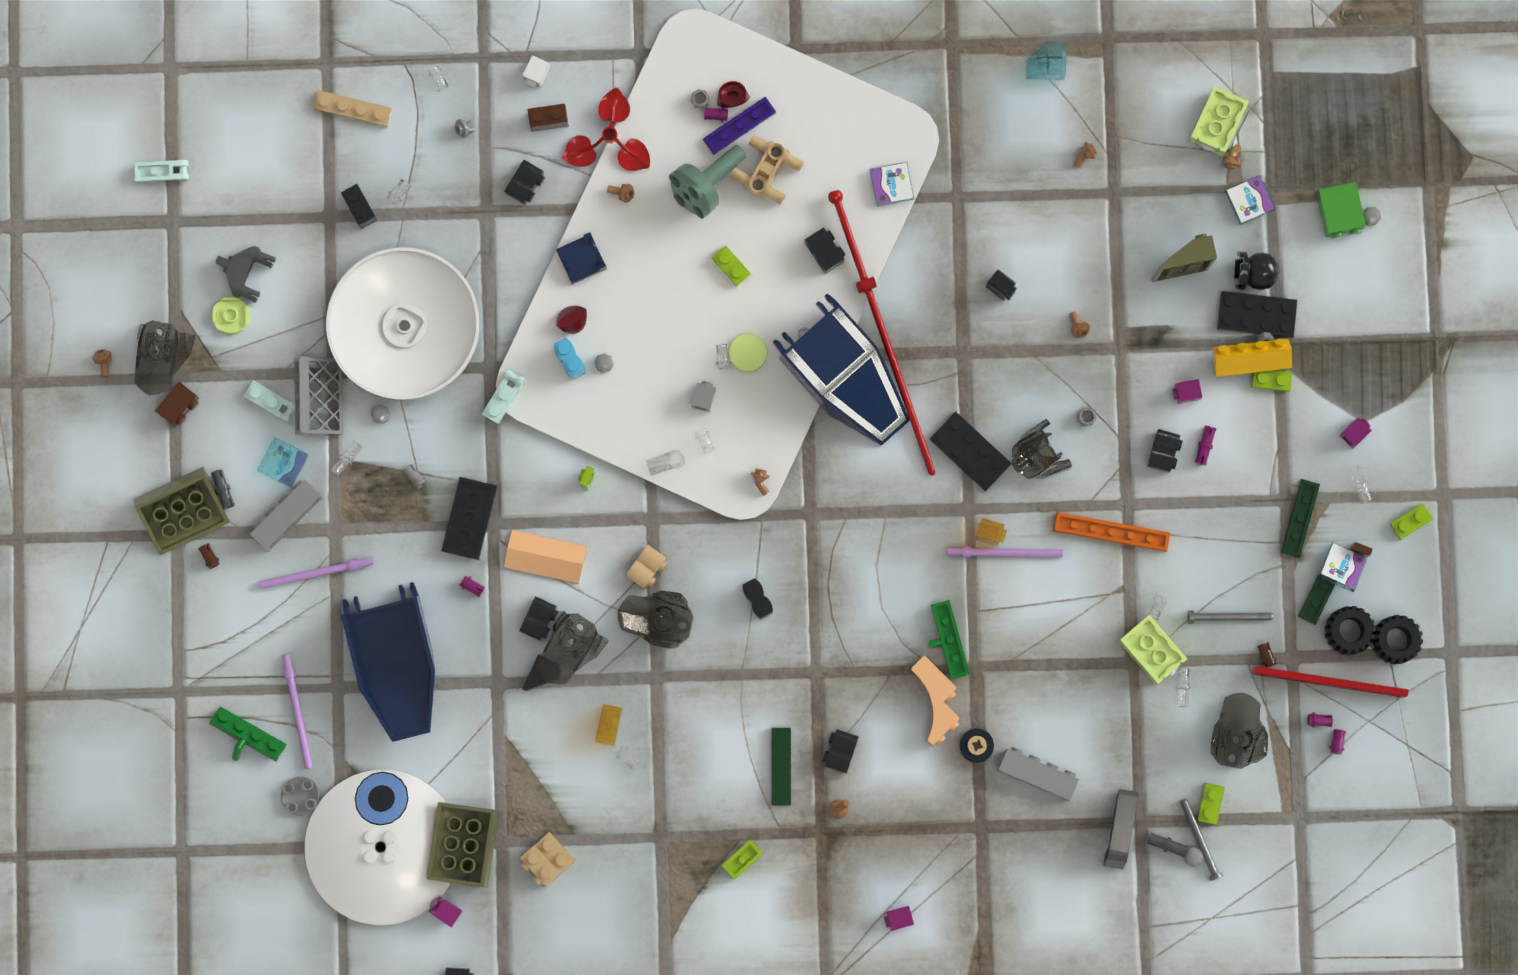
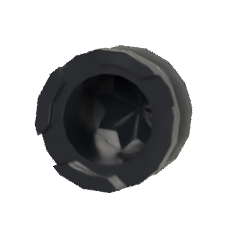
[1234,251,1280,290]

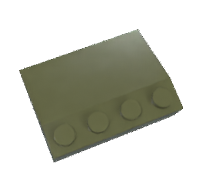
[1151,234,1217,282]
[134,467,230,555]
[427,802,499,888]

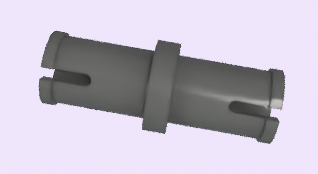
[211,469,235,509]
[1147,832,1188,857]

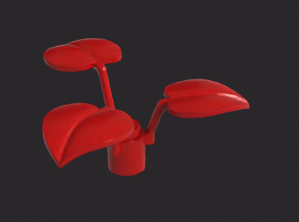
[562,88,650,171]

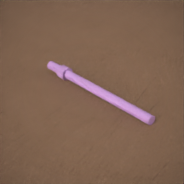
[947,546,1063,558]
[259,557,374,589]
[282,654,313,769]

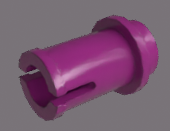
[704,107,728,122]
[459,576,485,597]
[1307,712,1333,727]
[1329,729,1346,755]

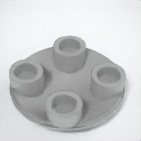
[281,777,320,816]

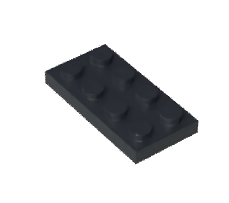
[1217,291,1297,338]
[929,412,1012,492]
[441,477,497,561]

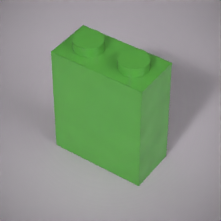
[1316,182,1366,239]

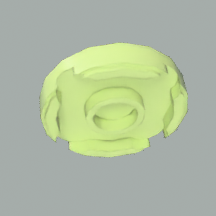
[211,296,250,335]
[729,334,767,372]

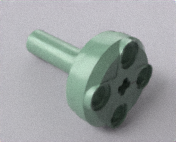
[669,145,746,219]

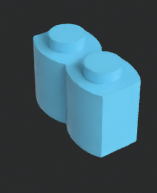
[554,338,585,380]

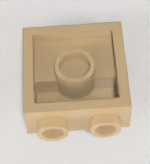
[520,832,576,887]

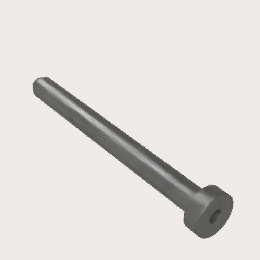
[1188,610,1273,624]
[1181,799,1223,881]

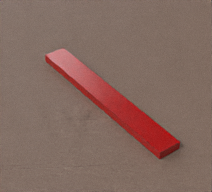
[1252,666,1409,698]

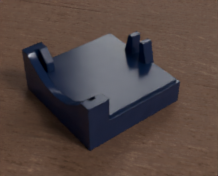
[556,232,607,285]

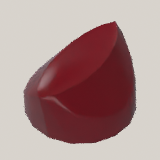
[717,81,750,108]
[556,305,587,334]

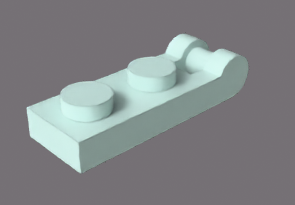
[134,160,189,183]
[482,369,526,425]
[243,380,295,424]

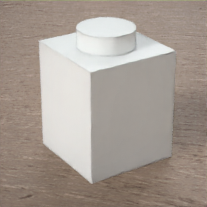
[522,55,550,87]

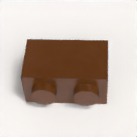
[527,103,569,132]
[155,382,199,427]

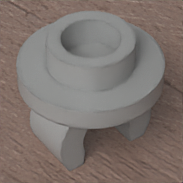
[454,118,476,138]

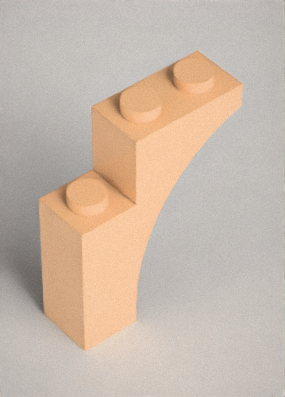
[910,655,960,746]

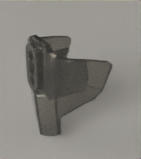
[134,320,195,395]
[1012,419,1072,479]
[618,590,693,649]
[536,610,609,684]
[1211,693,1268,769]

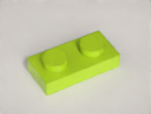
[711,245,751,287]
[1251,370,1292,392]
[578,466,596,490]
[1390,504,1433,540]
[1197,783,1225,825]
[722,840,763,880]

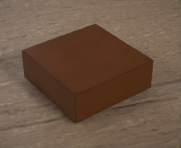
[1350,542,1373,557]

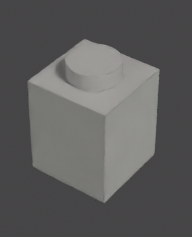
[691,381,716,412]

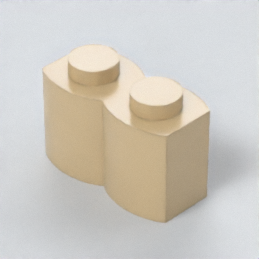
[625,545,667,590]

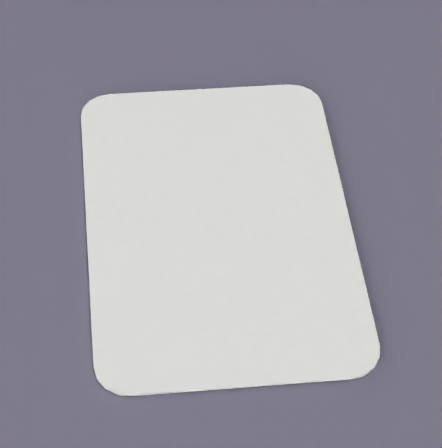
[496,8,939,520]

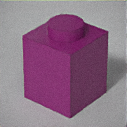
[1172,379,1203,404]
[1339,417,1372,449]
[429,895,462,928]
[884,906,914,931]

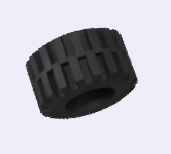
[1324,606,1376,655]
[1371,615,1423,664]

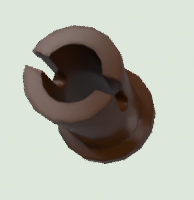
[198,543,220,569]
[1257,642,1277,668]

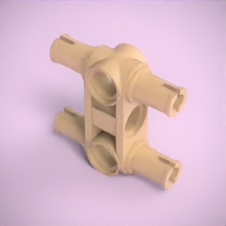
[730,135,804,205]

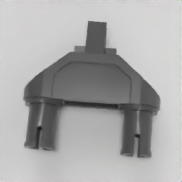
[215,246,276,303]

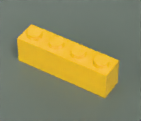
[1212,339,1292,377]

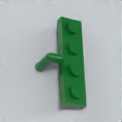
[928,600,970,679]
[209,707,287,762]

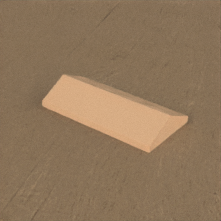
[504,530,587,584]

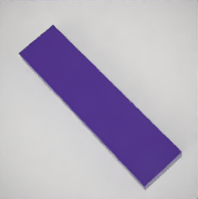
[703,96,776,155]

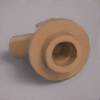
[1074,142,1097,168]
[1222,144,1241,169]
[607,184,634,203]
[1069,311,1090,338]
[92,349,112,377]
[751,469,770,496]
[829,799,850,819]

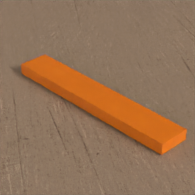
[1053,512,1170,552]

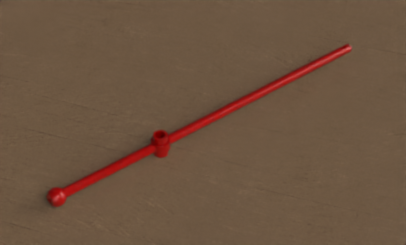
[828,190,935,476]

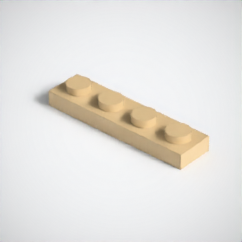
[313,90,392,127]

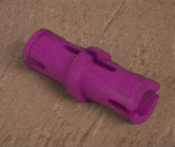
[1195,425,1216,466]

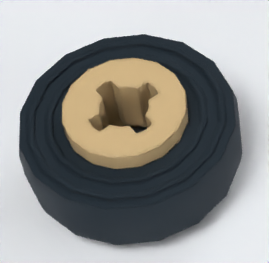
[959,728,994,763]

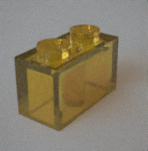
[975,518,1007,546]
[595,704,623,746]

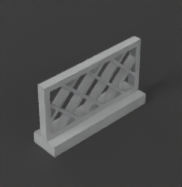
[294,356,343,435]

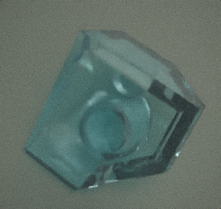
[1026,42,1066,80]

